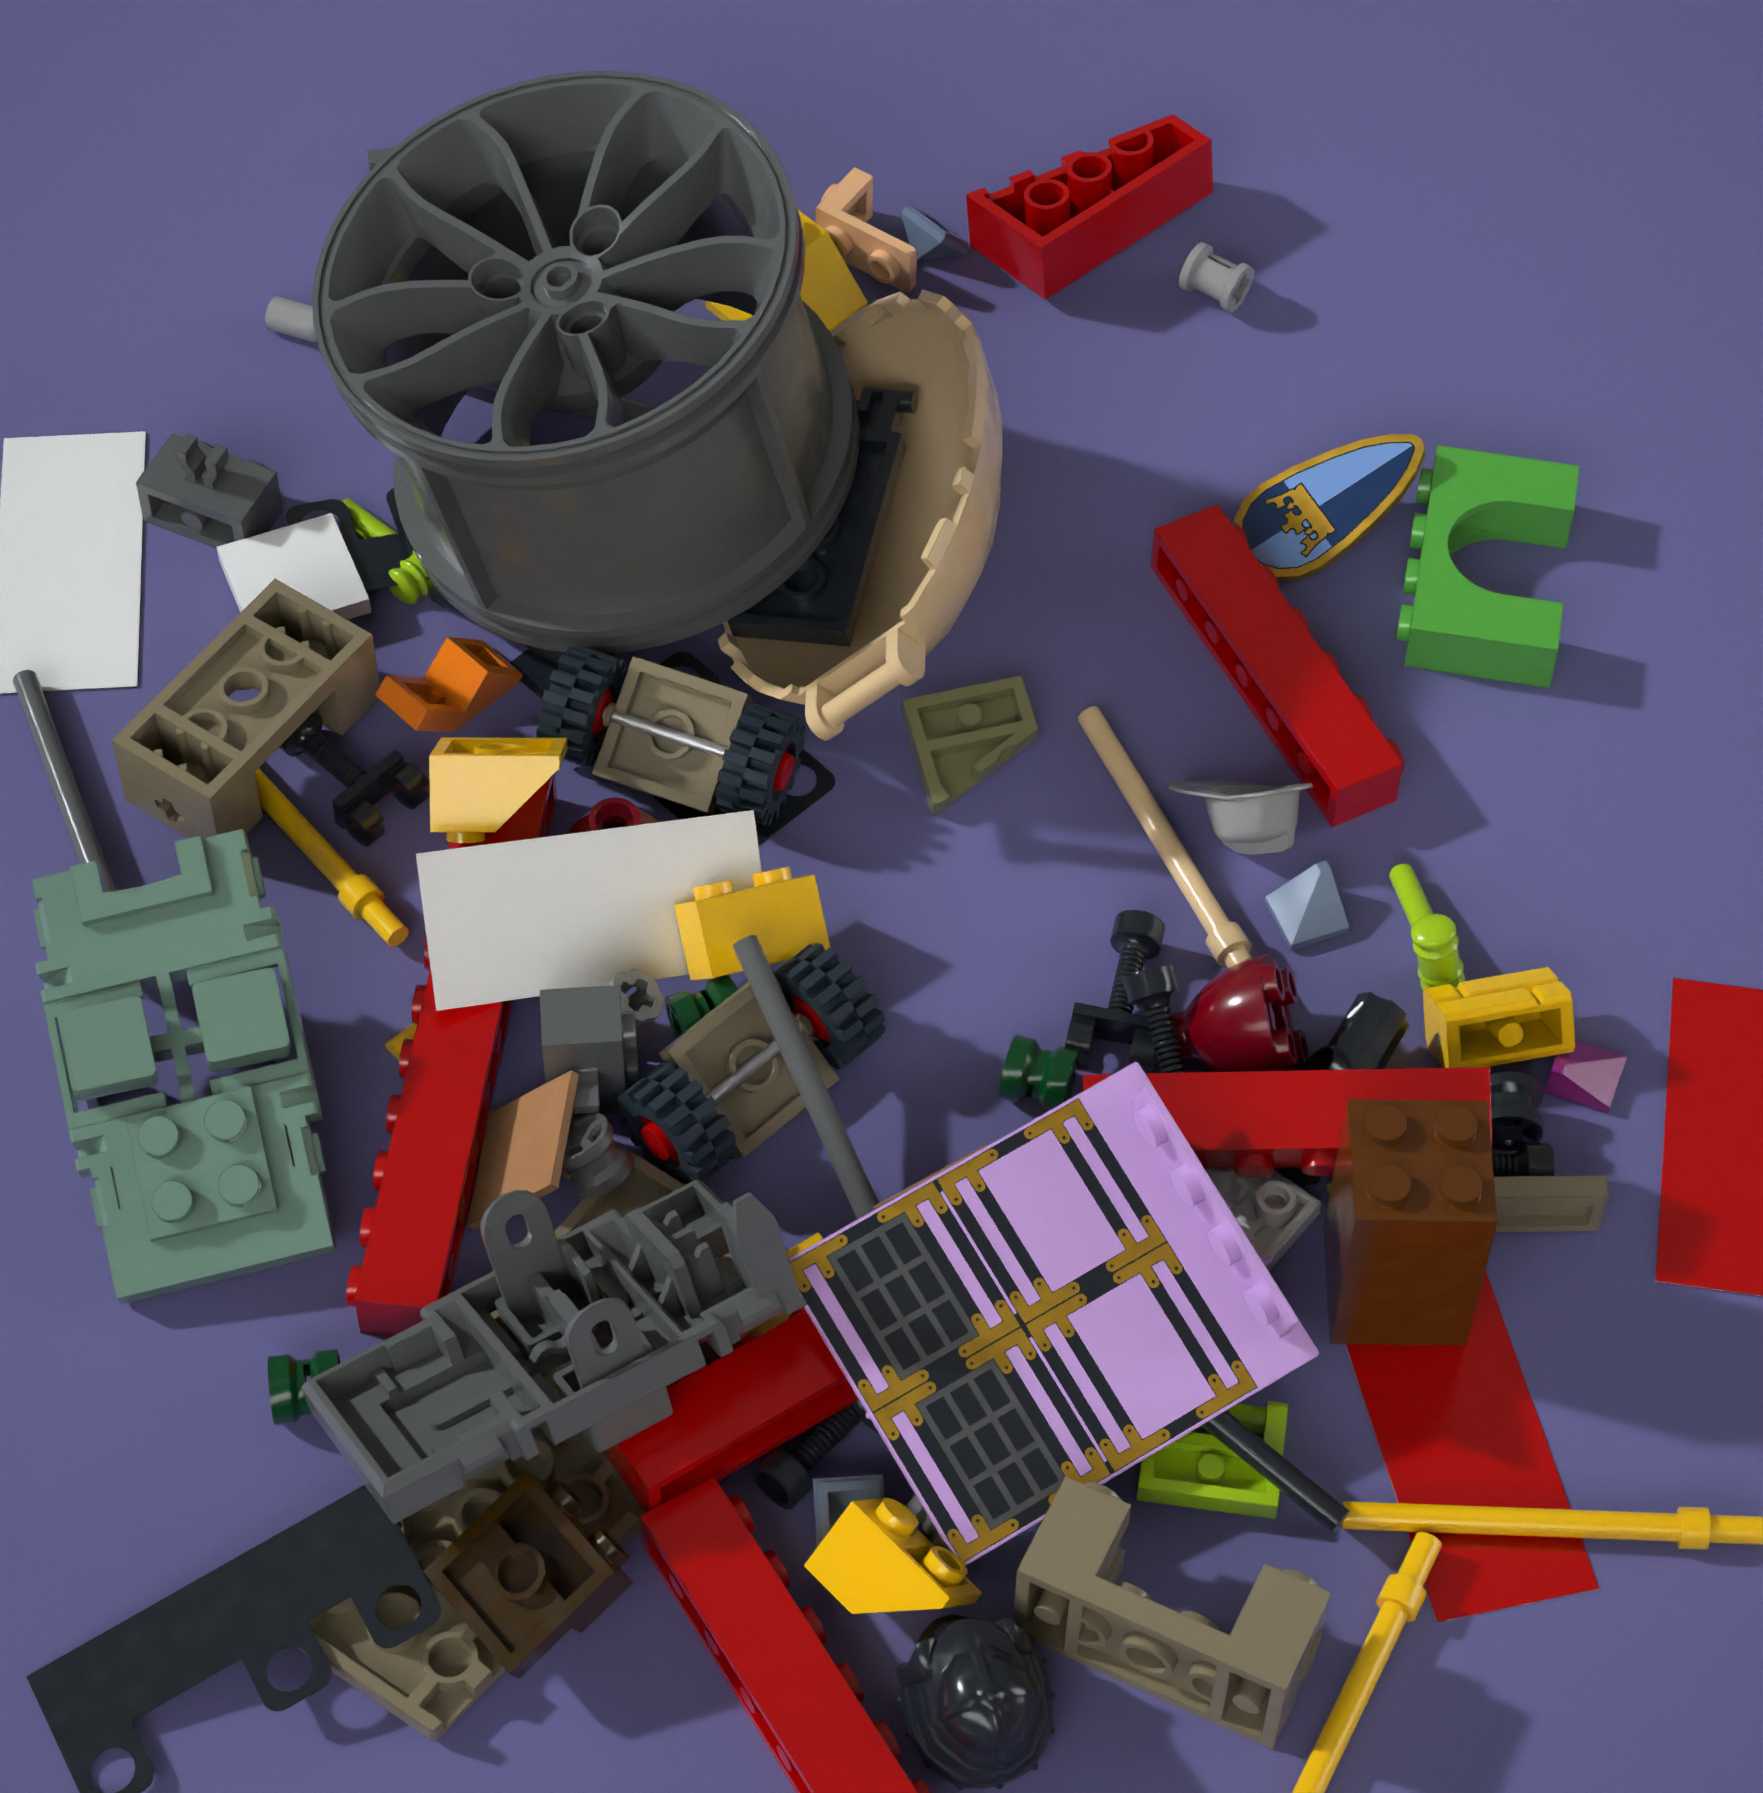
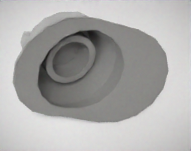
[1168,779,1313,855]

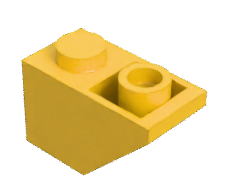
[804,1498,982,1614]

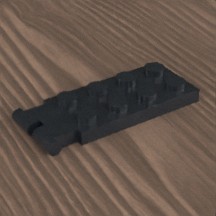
[728,386,918,647]

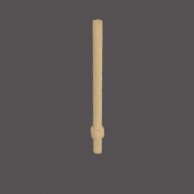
[1078,706,1252,968]

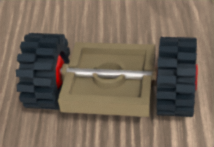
[536,644,806,826]
[616,943,886,1185]

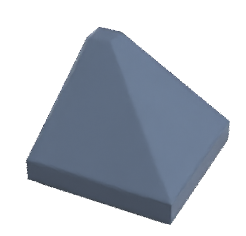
[1265,861,1349,951]
[812,1474,884,1547]

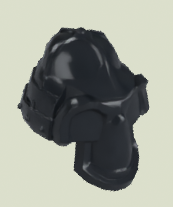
[896,1614,1055,1791]

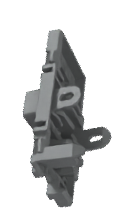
[301,1180,807,1524]

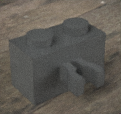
[136,433,283,549]
[540,985,639,1120]

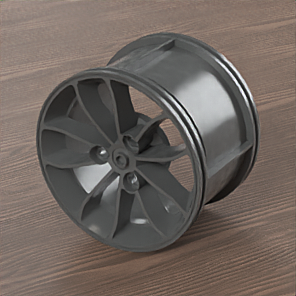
[312,71,860,654]

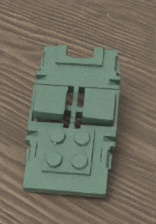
[31,829,337,1304]

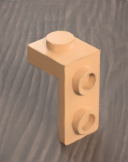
[816,167,917,293]

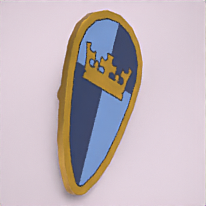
[1234,434,1426,582]

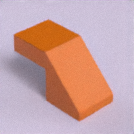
[375,637,523,733]

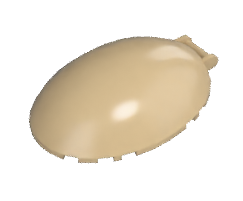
[717,289,1002,741]

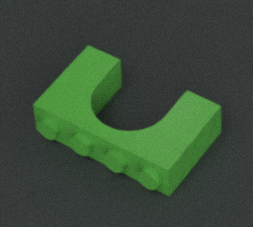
[1396,445,1580,688]

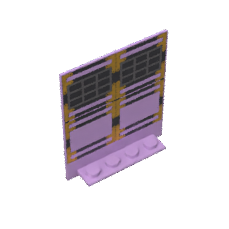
[789,1062,1319,1566]

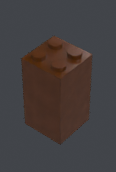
[1323,1099,1498,1346]

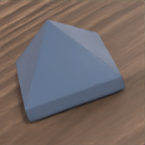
[901,205,970,262]

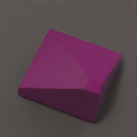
[1545,1040,1627,1113]

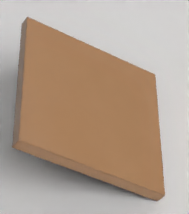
[467,1070,579,1230]

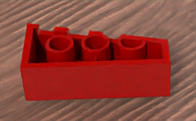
[966,114,1213,300]

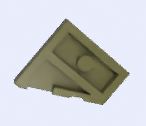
[901,675,1038,815]

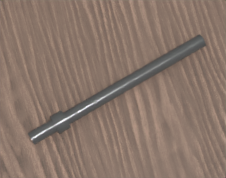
[13,670,117,892]
[733,935,879,1220]

